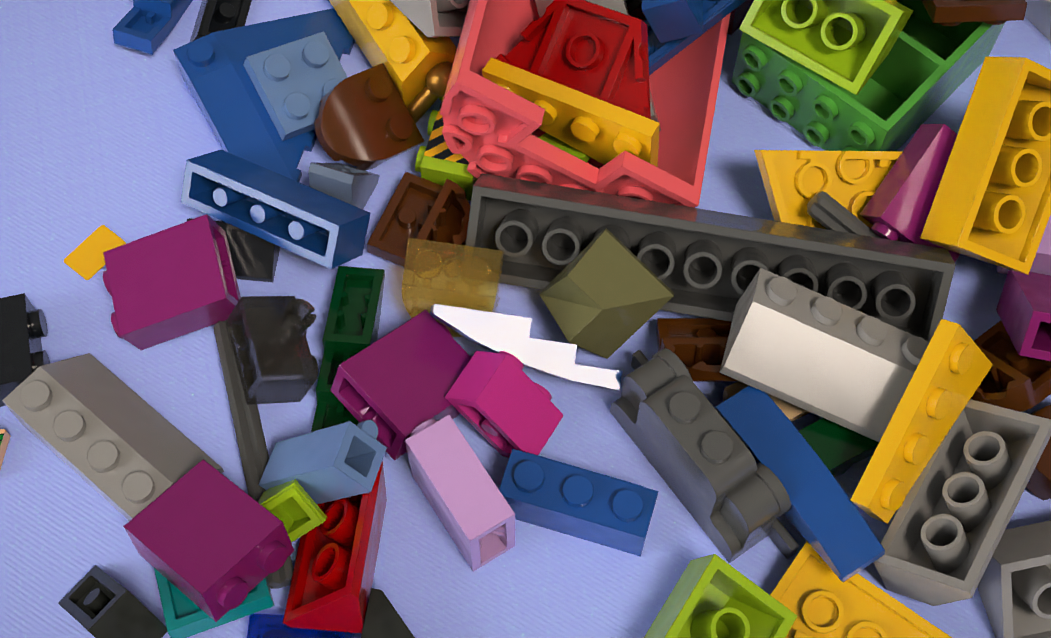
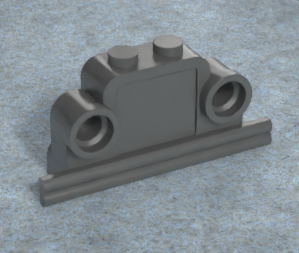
[610,348,800,563]

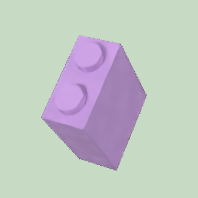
[405,415,516,572]

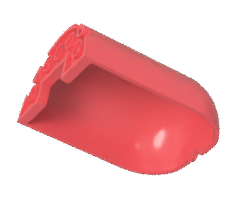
[440,0,731,208]

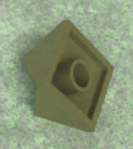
[539,228,674,359]

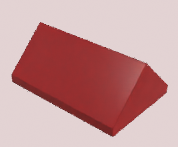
[283,461,387,634]

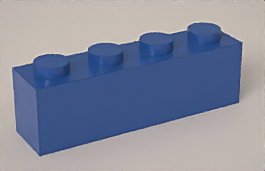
[180,150,371,269]

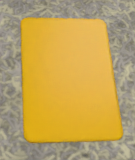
[64,225,126,280]

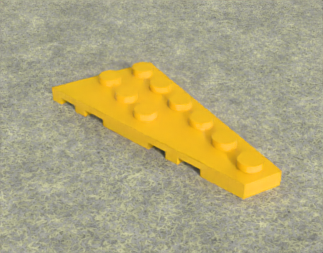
[754,150,903,229]

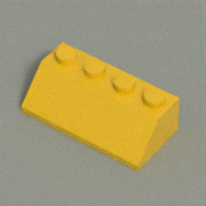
[329,0,457,107]
[920,56,1051,275]

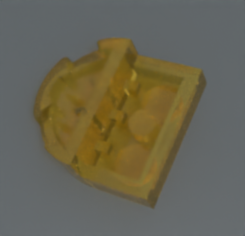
[402,238,504,338]

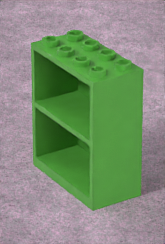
[731,0,1005,151]

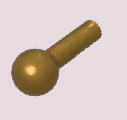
[407,62,453,124]

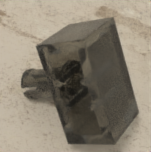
[226,296,318,405]

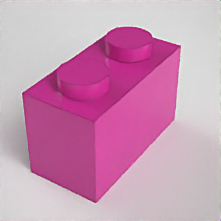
[445,351,564,458]

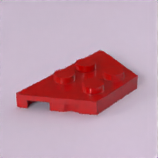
[495,0,651,119]

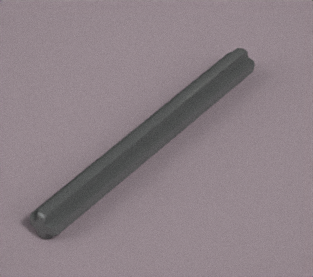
[213,319,294,589]

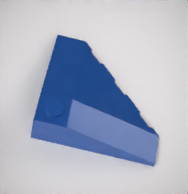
[173,8,355,182]

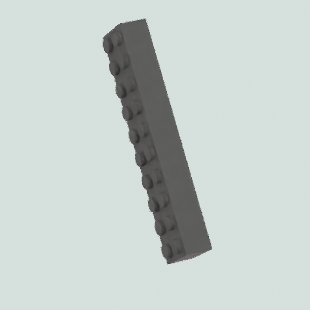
[462,173,956,342]

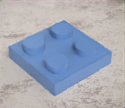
[243,31,348,141]

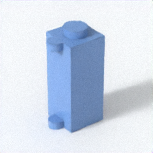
[259,420,387,504]

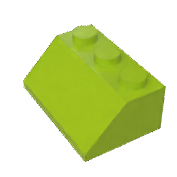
[739,0,913,95]
[644,554,797,638]

